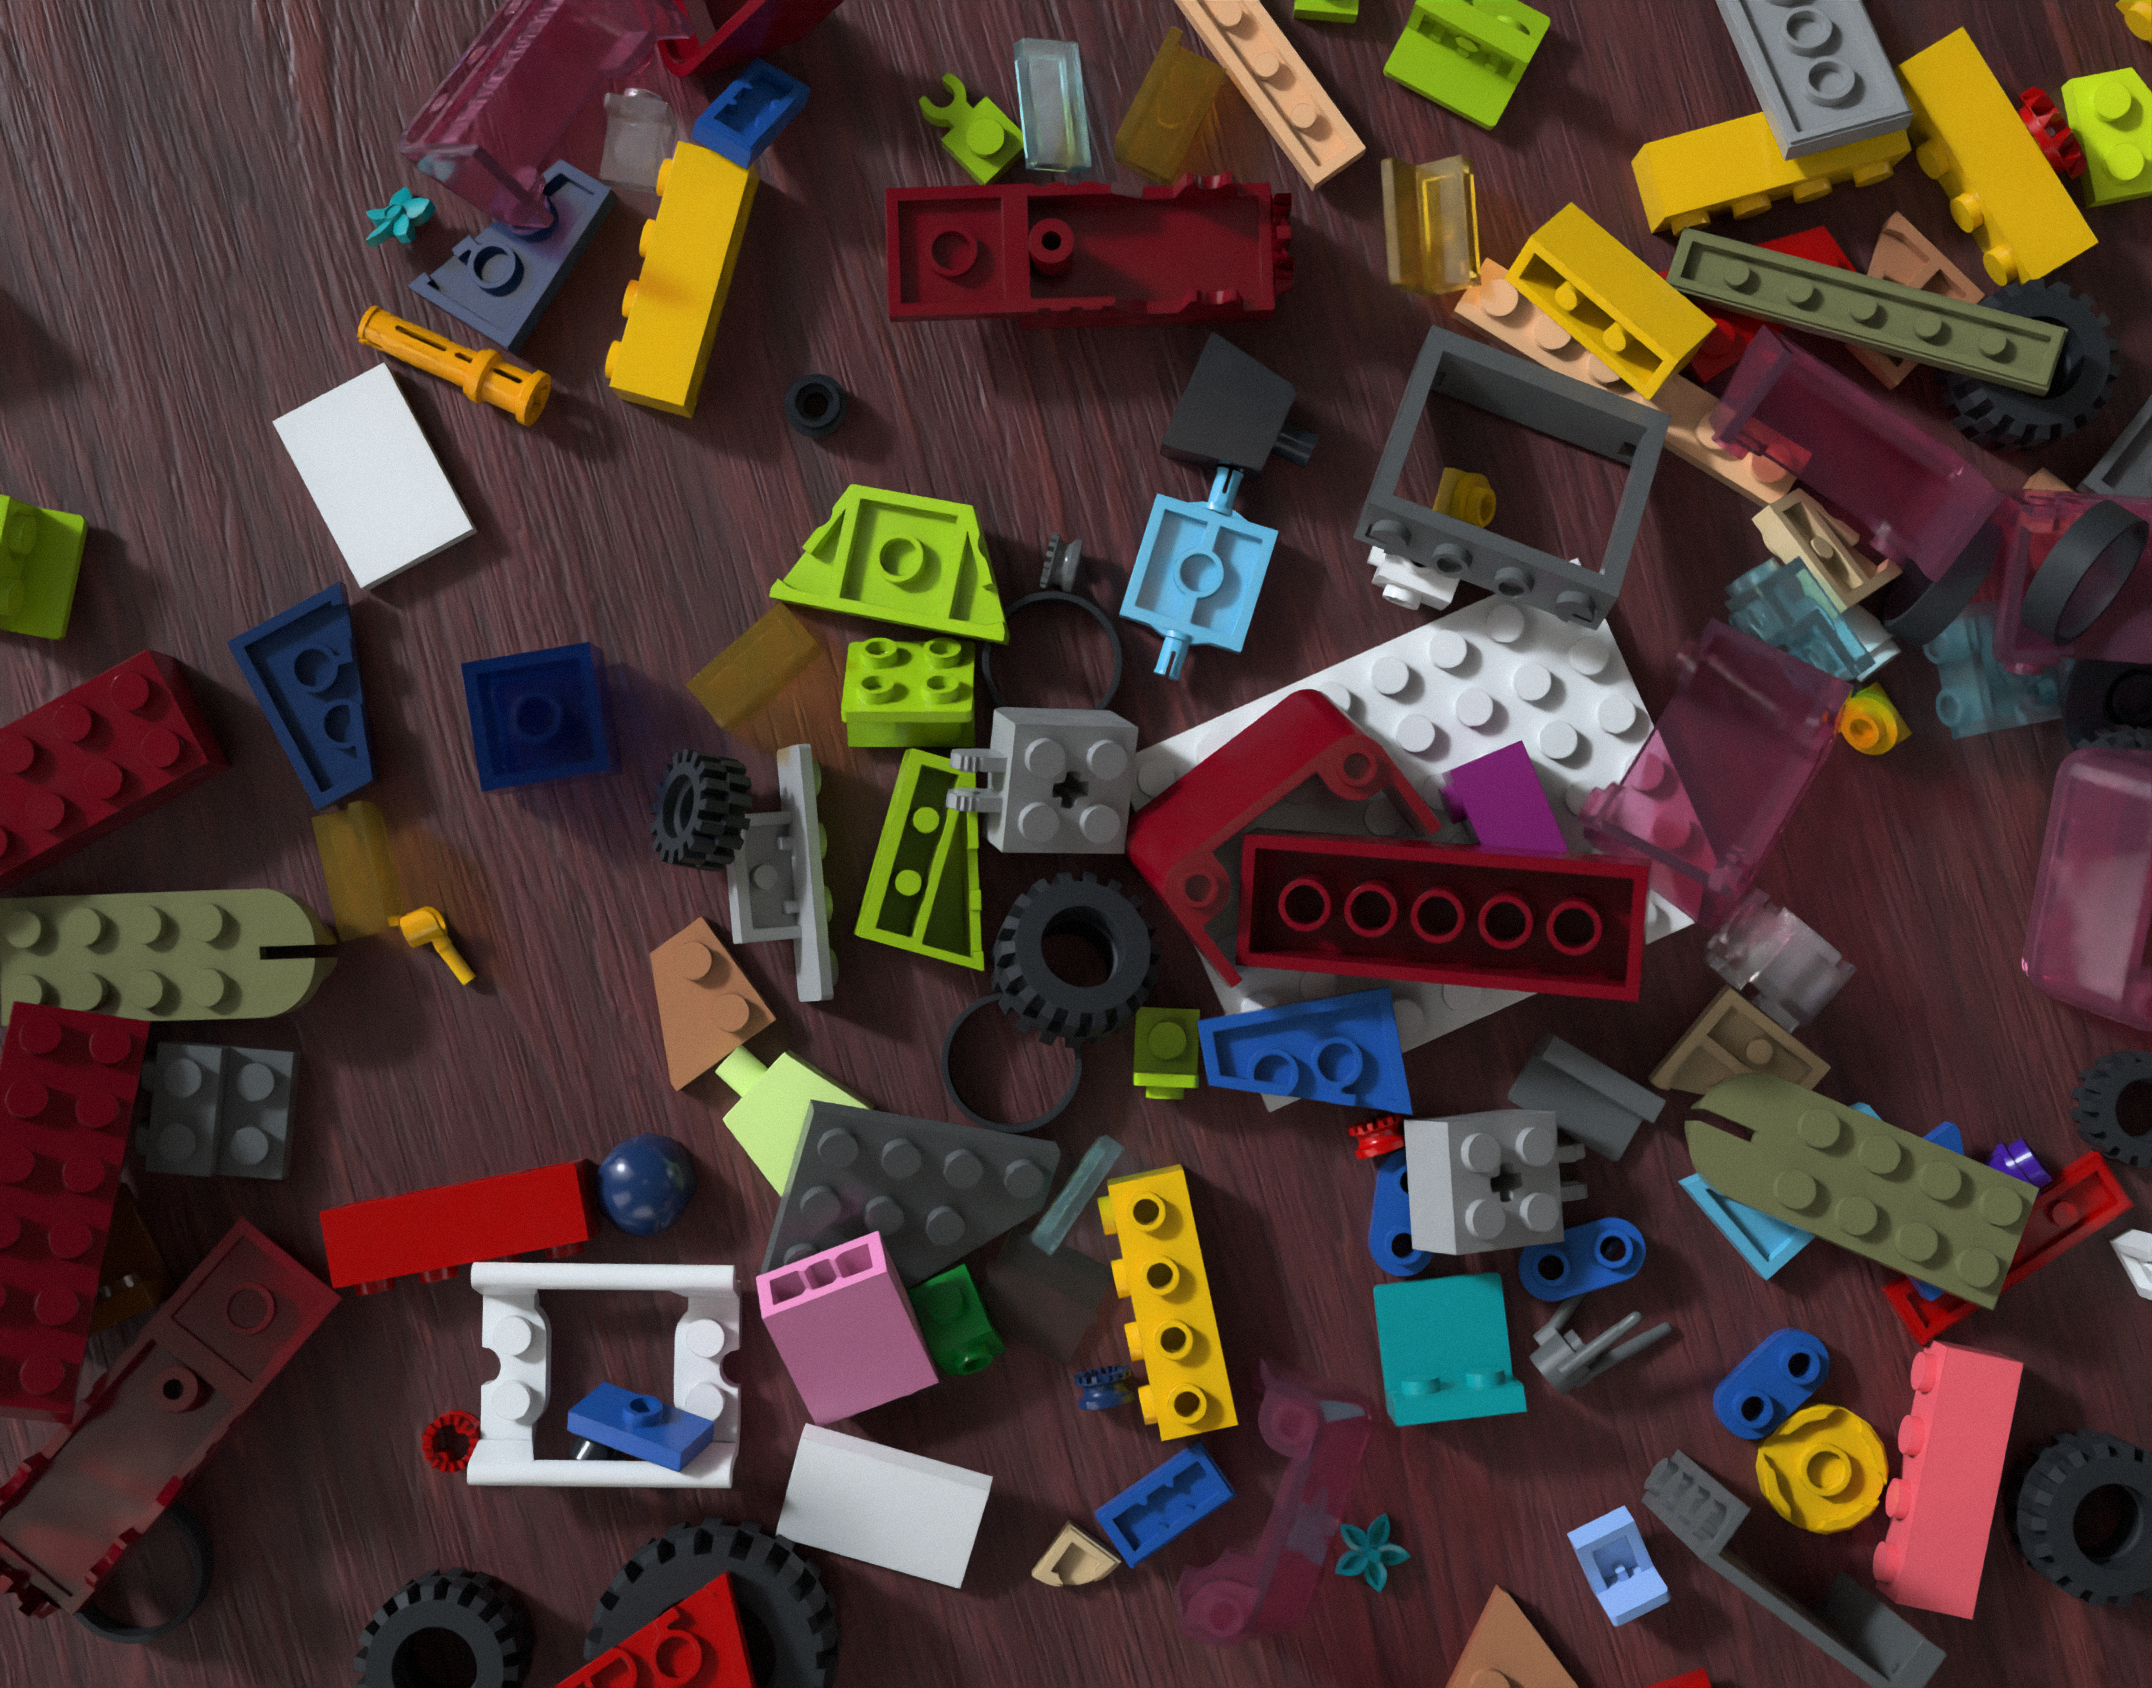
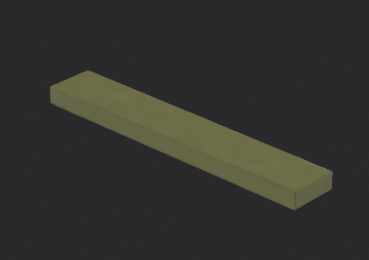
[1666,227,2068,397]

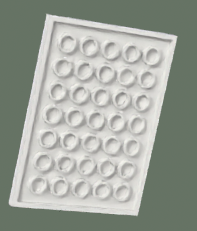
[1130,557,1734,1112]

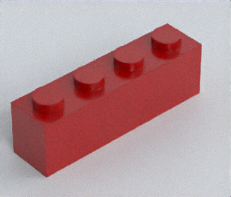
[319,1158,600,1296]

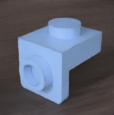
[1567,1505,1671,1626]

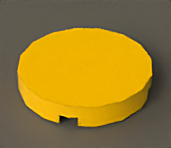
[1756,1402,1889,1534]

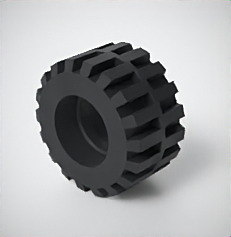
[1934,279,2121,453]
[989,871,1162,1048]
[2004,1428,2152,1608]
[354,1567,534,1688]

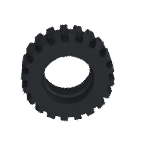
[583,1516,842,1688]

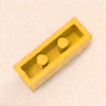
[1504,202,1717,401]

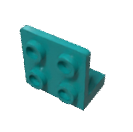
[1373,1271,1527,1427]

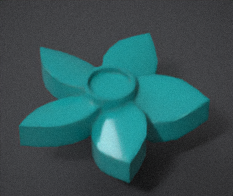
[365,186,436,248]
[1335,1513,1411,1593]

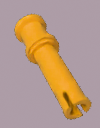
[357,305,552,426]

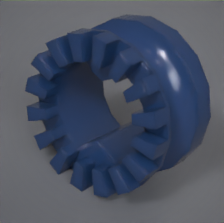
[1074,1365,1135,1410]

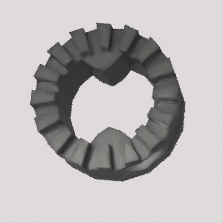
[1039,532,1084,594]

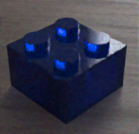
[461,642,623,796]

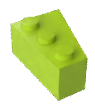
[853,748,984,971]

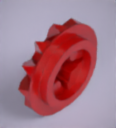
[2017,86,2087,181]

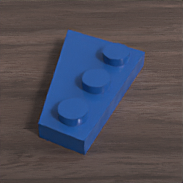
[1196,986,1413,1115]

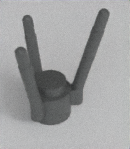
[1529,1238,1673,1397]

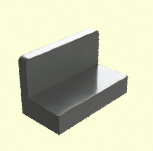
[1507,1033,1666,1161]

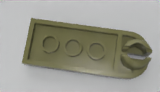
[0,888,338,1026]
[1684,1073,2039,1310]

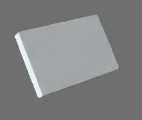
[272,362,478,591]
[775,1423,993,1589]

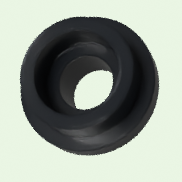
[784,374,848,438]

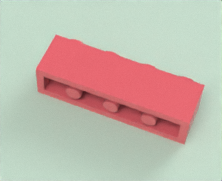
[1873,1339,2024,1620]

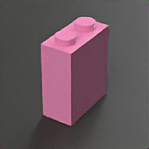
[756,1231,939,1427]

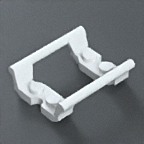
[467,1262,743,1488]

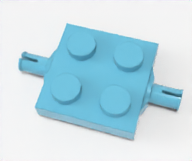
[1119,467,1279,681]

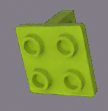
[1383,0,1551,130]
[0,494,89,641]
[841,637,976,747]

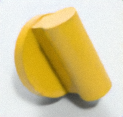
[1433,468,1496,529]
[1839,680,1912,755]

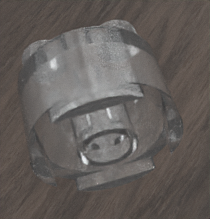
[1703,886,1857,1033]

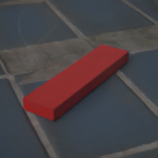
[1880,1151,2134,1346]

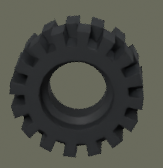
[650,749,753,872]

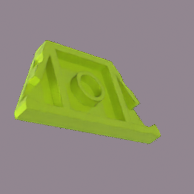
[769,484,1010,645]

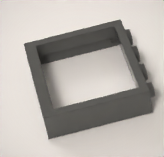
[1353,325,1672,631]

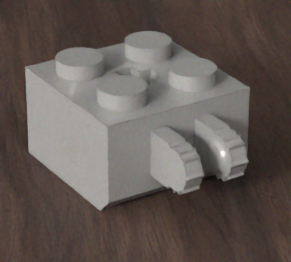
[946,707,1139,854]
[1404,1109,1588,1255]

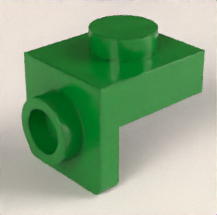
[907,1263,1006,1376]

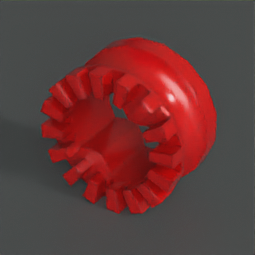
[1347,1112,1405,1159]
[421,1410,481,1473]

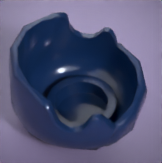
[594,1132,697,1238]

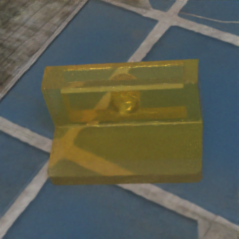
[1114,26,1227,186]
[1381,155,1482,297]
[685,601,824,734]
[311,800,406,942]

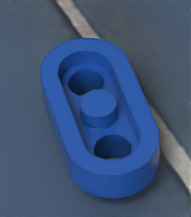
[1368,1147,1434,1276]
[1518,1217,1646,1302]
[1713,1328,1830,1439]

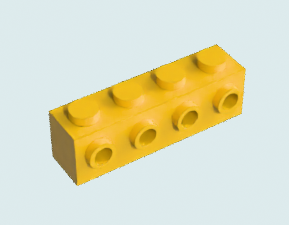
[1097,1164,1238,1441]

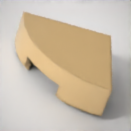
[1031,1518,1121,1587]

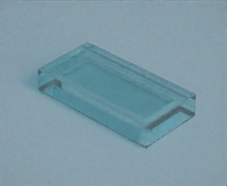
[1013,37,1091,173]
[1029,1135,1125,1256]

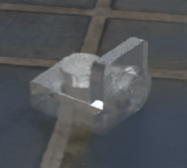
[599,88,677,194]

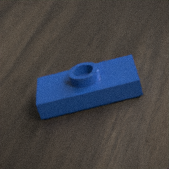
[691,57,811,170]
[567,1382,715,1472]
[1095,1438,1237,1569]

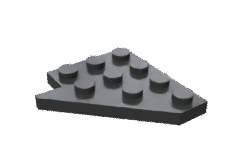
[760,1099,1061,1290]

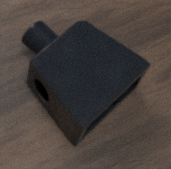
[1159,333,1320,480]

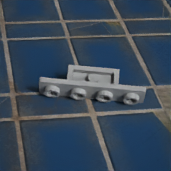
[726,744,839,1002]

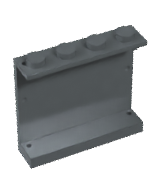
[1641,1449,1947,1688]

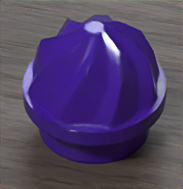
[1984,1137,2054,1200]

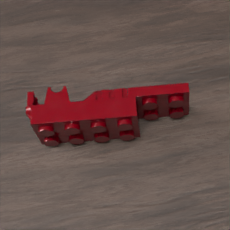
[885,171,1295,330]
[0,1216,344,1620]

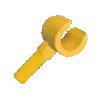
[400,906,476,985]

